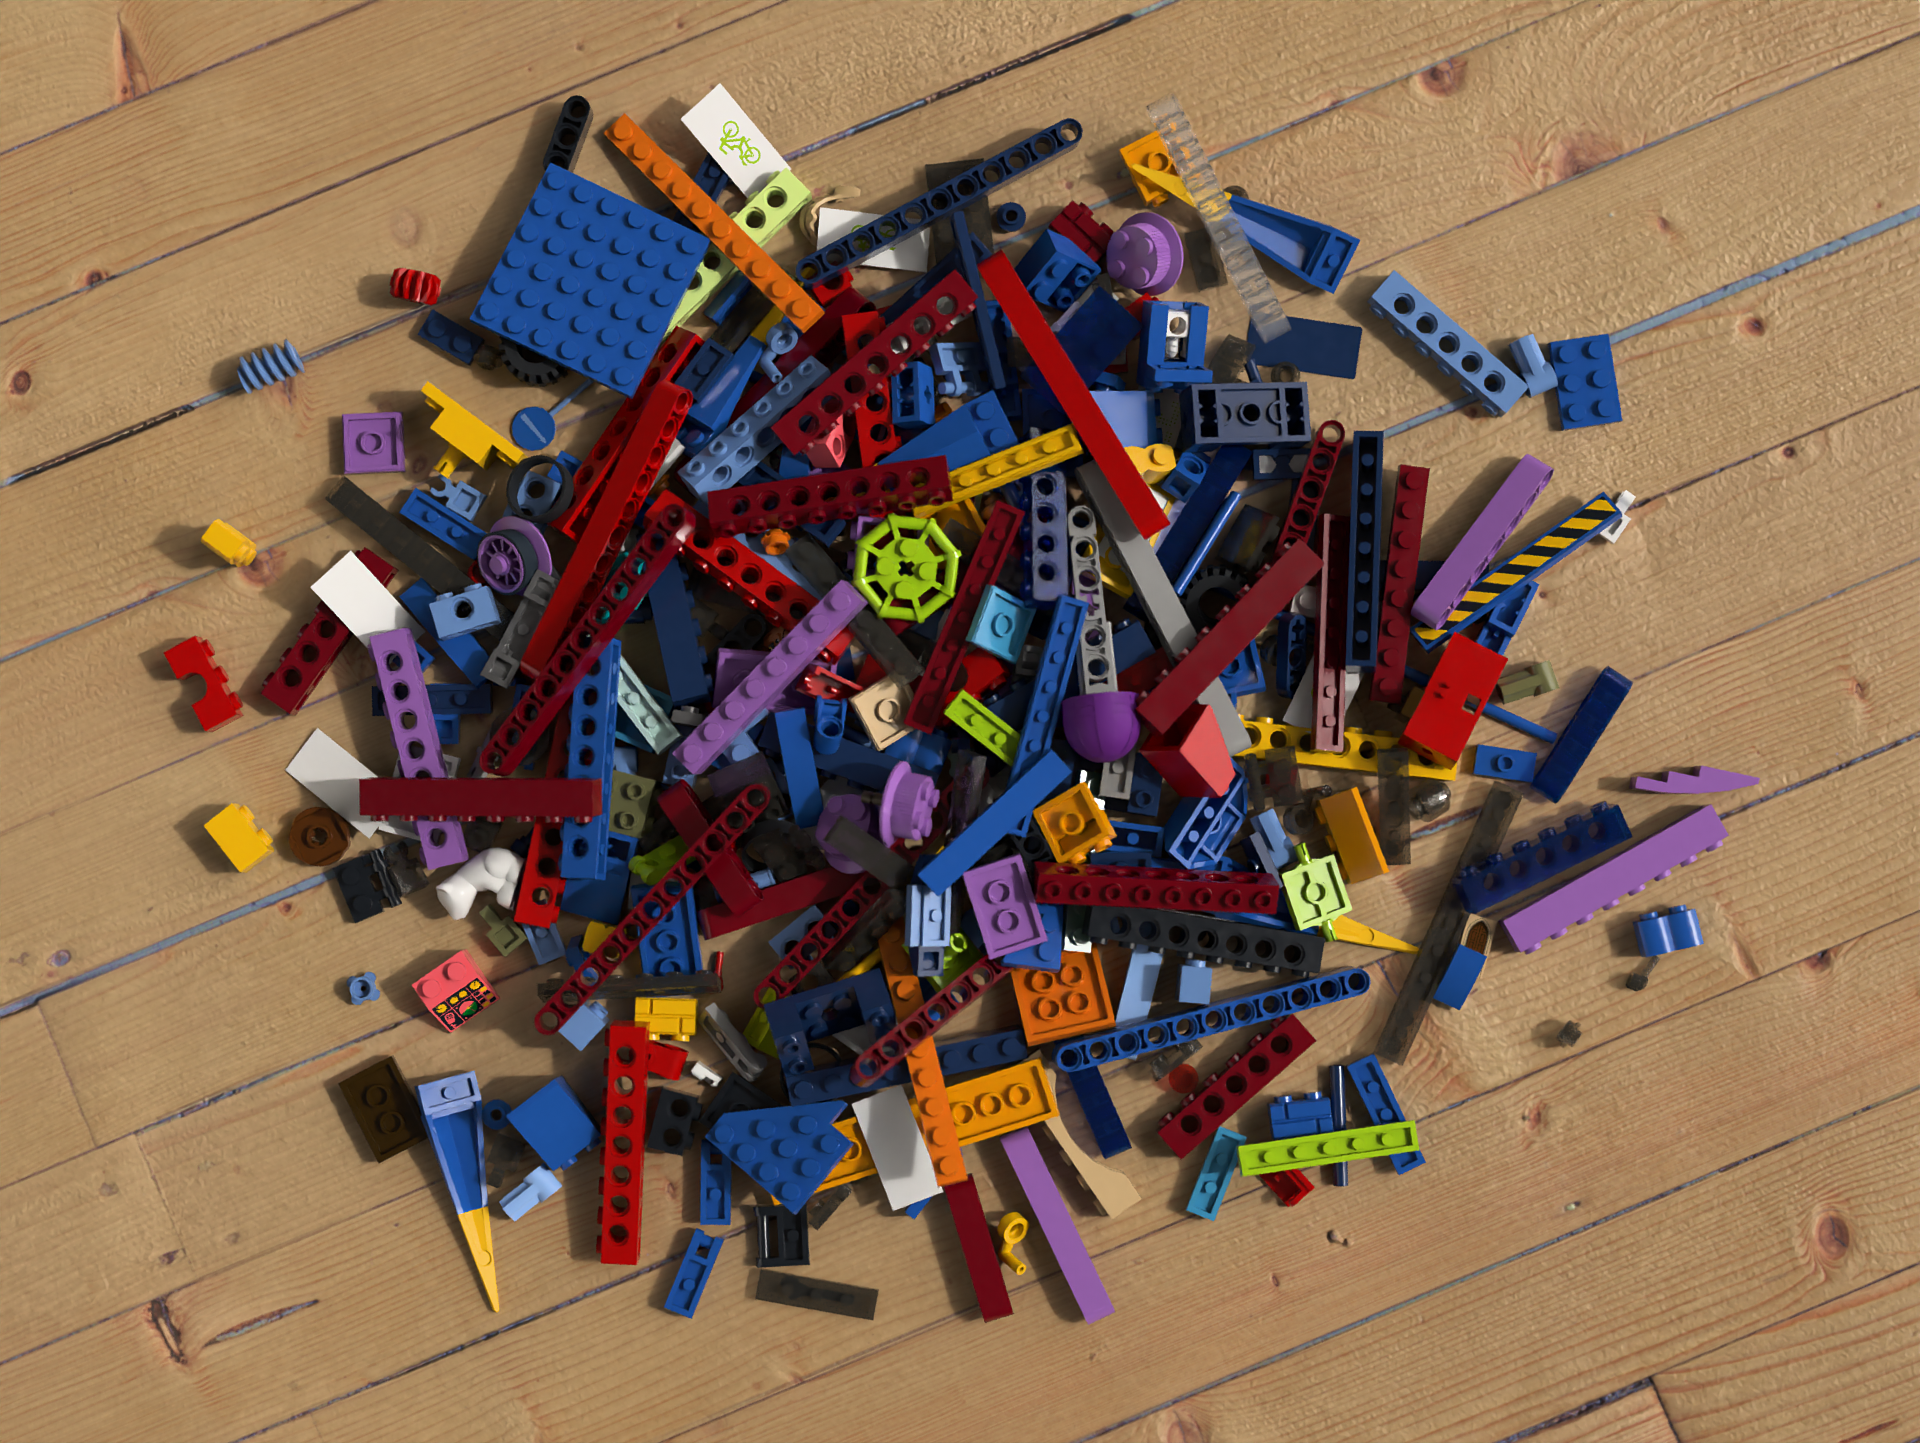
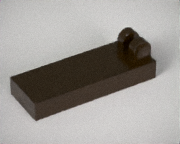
[1387,686,1425,723]

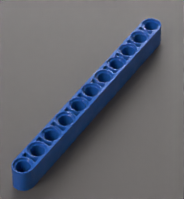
[1052,966,1371,1072]

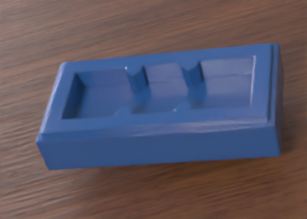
[1472,744,1537,783]

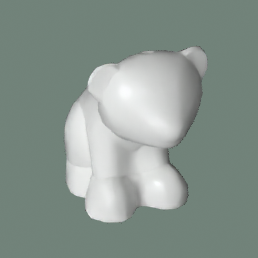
[436,847,527,920]

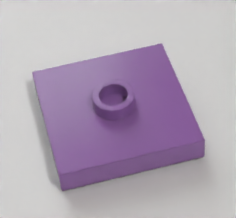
[342,412,405,475]

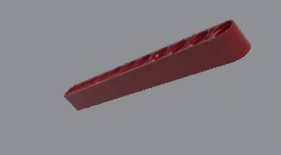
[479,504,696,777]
[753,763,990,1009]
[534,782,771,1036]

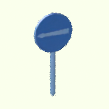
[512,378,594,451]

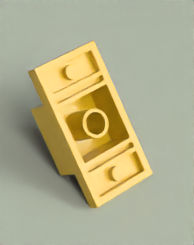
[421,381,528,479]

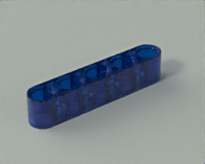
[1530,666,1633,804]
[1054,1034,1132,1160]

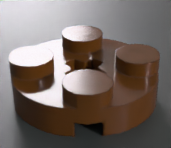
[289,807,351,866]

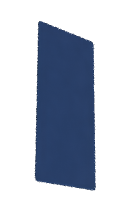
[1244,311,1362,379]

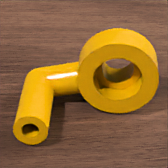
[997,1212,1029,1275]

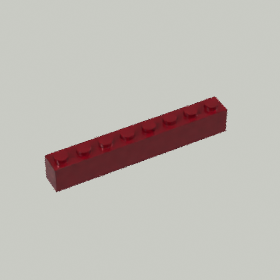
[1135,538,1325,738]
[359,777,602,822]

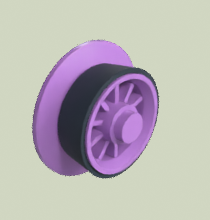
[477,515,552,596]

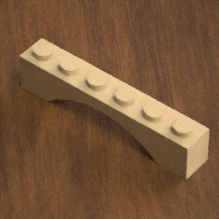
[1013,1048,1141,1219]

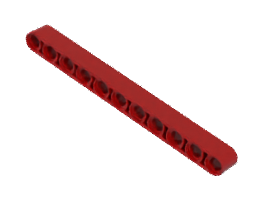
[977,249,1171,540]
[520,380,693,680]

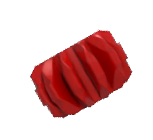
[389,268,441,305]

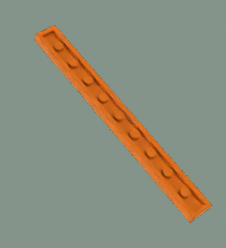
[604,113,825,334]
[870,889,968,1187]

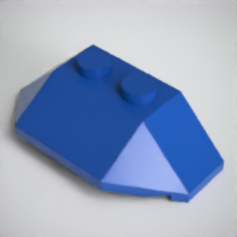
[1164,757,1249,870]

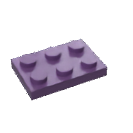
[962,853,1048,960]

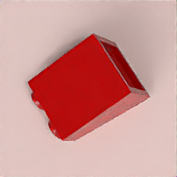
[1139,704,1235,798]

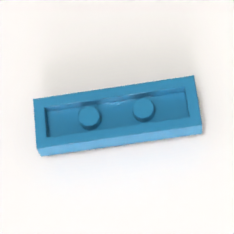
[1185,1126,1247,1221]

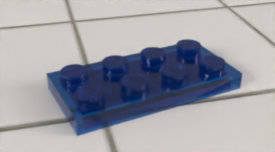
[1019,286,1144,415]

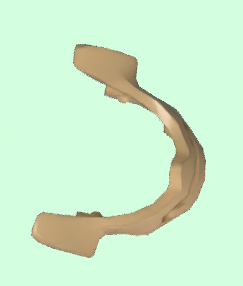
[799,186,861,246]

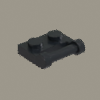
[753,1203,810,1268]

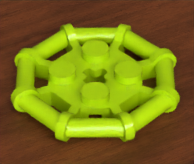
[851,513,962,624]

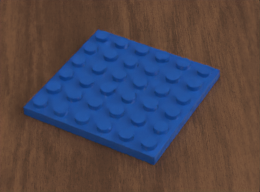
[470,162,711,399]

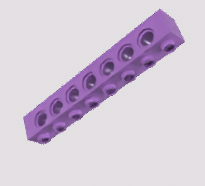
[368,628,469,870]

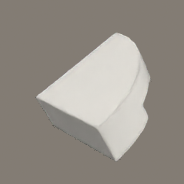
[691,1061,723,1087]

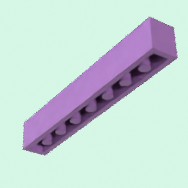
[672,580,869,775]
[1498,804,1729,955]

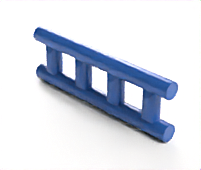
[1172,491,1242,598]

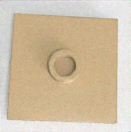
[848,669,916,751]

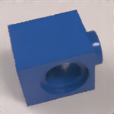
[1161,452,1209,503]

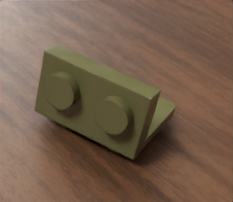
[585,770,664,840]

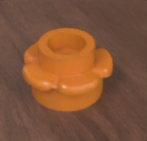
[648,474,670,497]
[761,528,790,555]

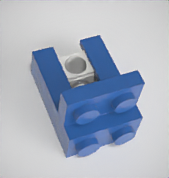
[1136,300,1213,393]

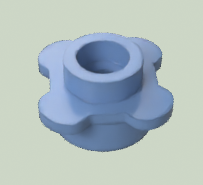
[347,972,380,1005]

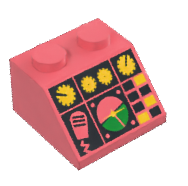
[412,950,500,1033]

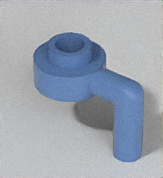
[758,322,798,383]

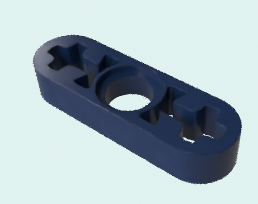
[1276,613,1307,699]

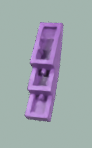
[1629,766,1760,794]

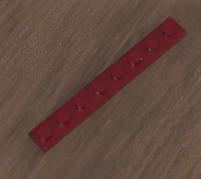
[1369,464,1430,705]
[903,500,1025,735]
[1311,513,1351,754]

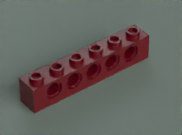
[260,547,399,715]
[1156,1013,1316,1160]

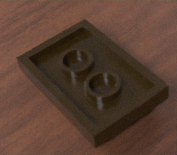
[338,1055,428,1164]

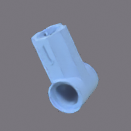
[499,1163,562,1221]

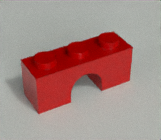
[163,636,244,733]
[935,647,1012,728]

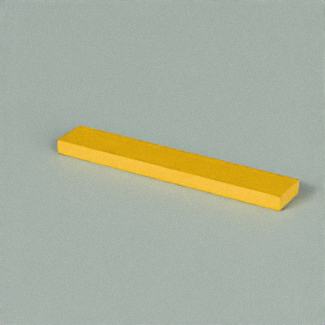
[912,423,1084,518]

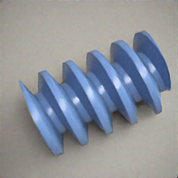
[237,339,305,394]

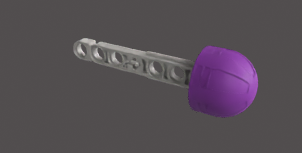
[1061,506,1141,763]

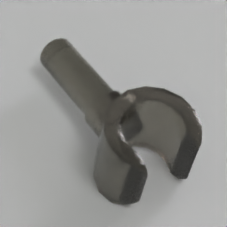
[1626,956,1660,991]

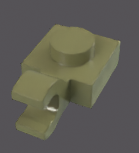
[479,904,528,957]

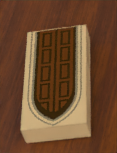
[1459,913,1497,979]

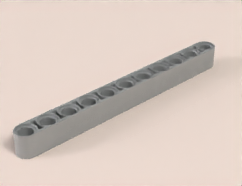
[1074,459,1251,757]

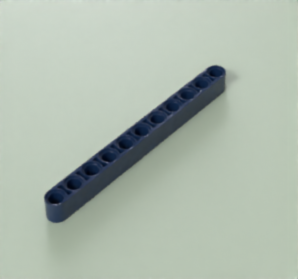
[795,118,1083,290]

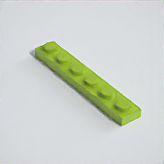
[1236,1120,1419,1177]

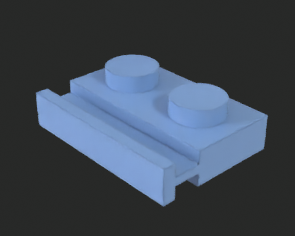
[905,885,952,947]

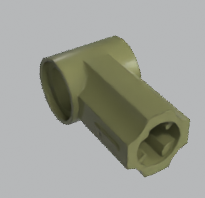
[1496,660,1559,705]

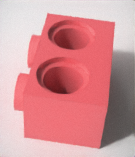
[806,399,857,468]

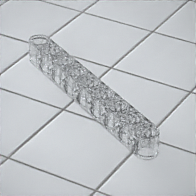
[1146,92,1292,344]

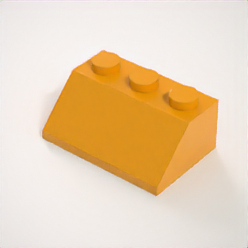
[1314,787,1389,884]

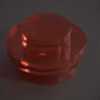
[1168,1063,1199,1094]

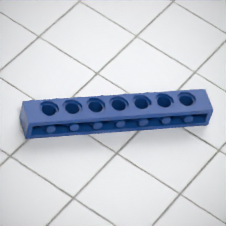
[558,636,622,881]

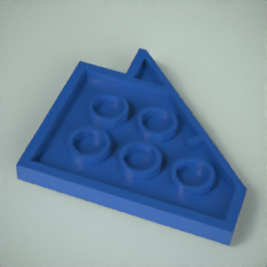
[705,1100,854,1215]

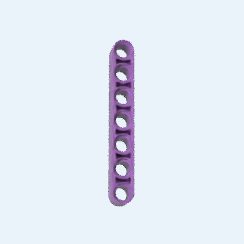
[1411,454,1554,631]
[999,1126,1115,1325]

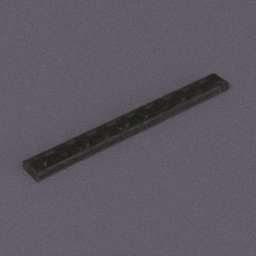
[1373,781,1524,1066]

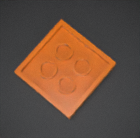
[1011,942,1116,1047]

